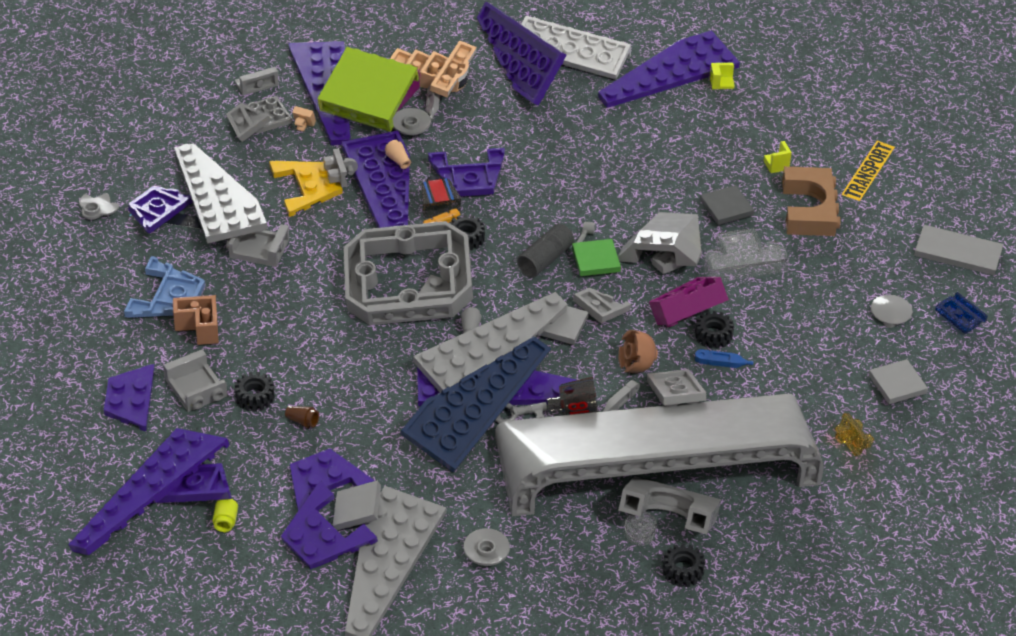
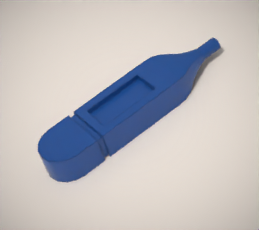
[695,349,754,368]

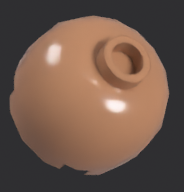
[618,330,658,373]

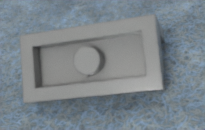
[235,67,279,96]

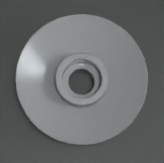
[393,108,431,135]
[463,528,510,566]

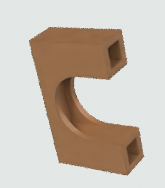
[782,166,840,236]

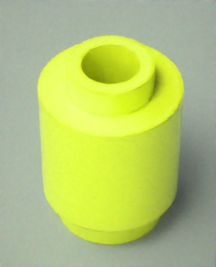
[212,499,238,532]

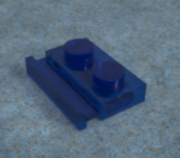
[935,292,988,334]

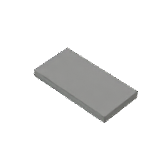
[914,225,1003,275]

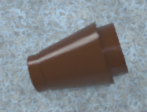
[285,405,319,428]

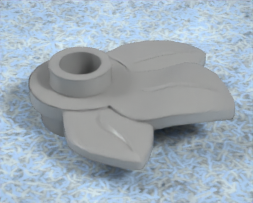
[79,193,119,220]

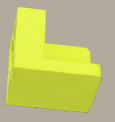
[710,63,735,89]
[764,141,792,173]

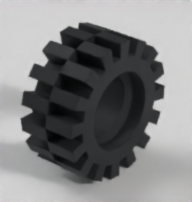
[449,215,485,251]
[695,311,734,349]
[235,372,275,412]
[662,544,705,587]

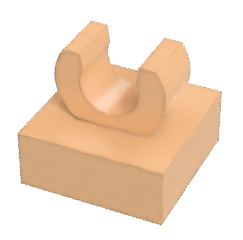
[292,106,316,132]

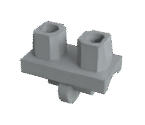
[323,148,358,187]

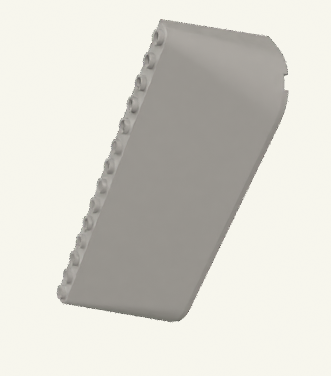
[495,394,824,516]

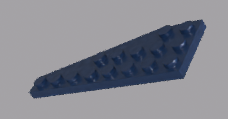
[400,336,551,473]

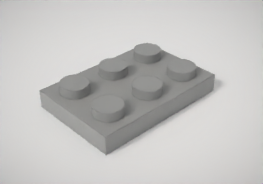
[647,369,706,407]

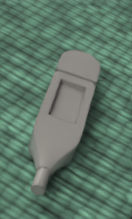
[426,85,440,121]
[603,380,640,412]

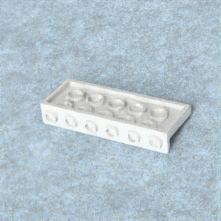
[522,16,631,80]

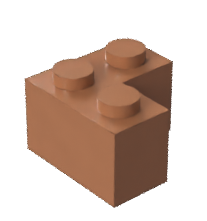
[173,295,219,345]

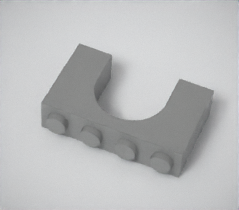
[618,476,721,534]

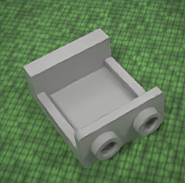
[226,224,289,267]
[163,349,227,412]

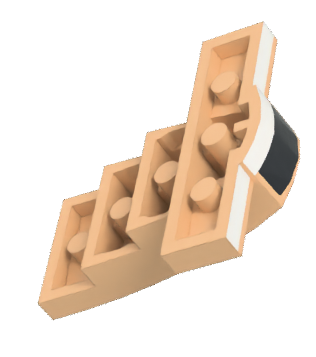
[390,41,477,97]

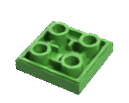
[572,239,621,276]

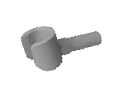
[576,222,595,243]

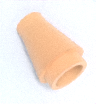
[385,140,411,169]

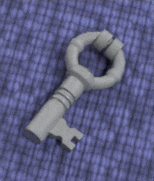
[495,402,547,424]

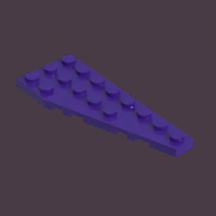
[477,1,567,106]
[598,30,740,108]
[342,131,410,228]

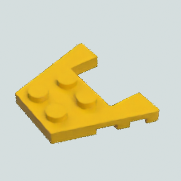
[269,161,343,217]

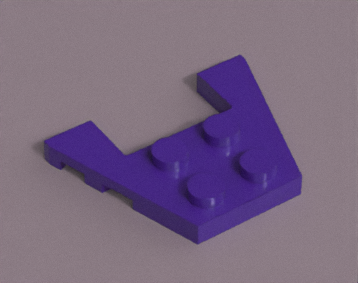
[428,148,505,197]
[290,448,375,512]
[281,481,378,569]

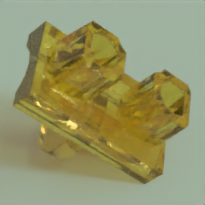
[835,413,874,456]

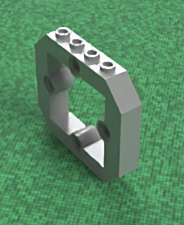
[344,221,473,325]

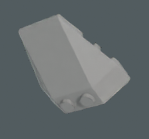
[618,212,702,266]

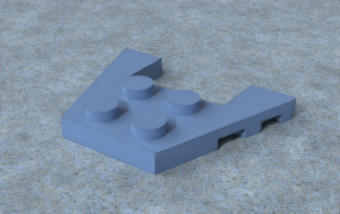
[124,256,205,318]

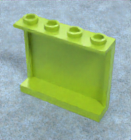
[317,47,419,132]

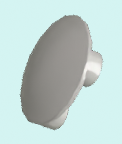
[870,295,913,328]

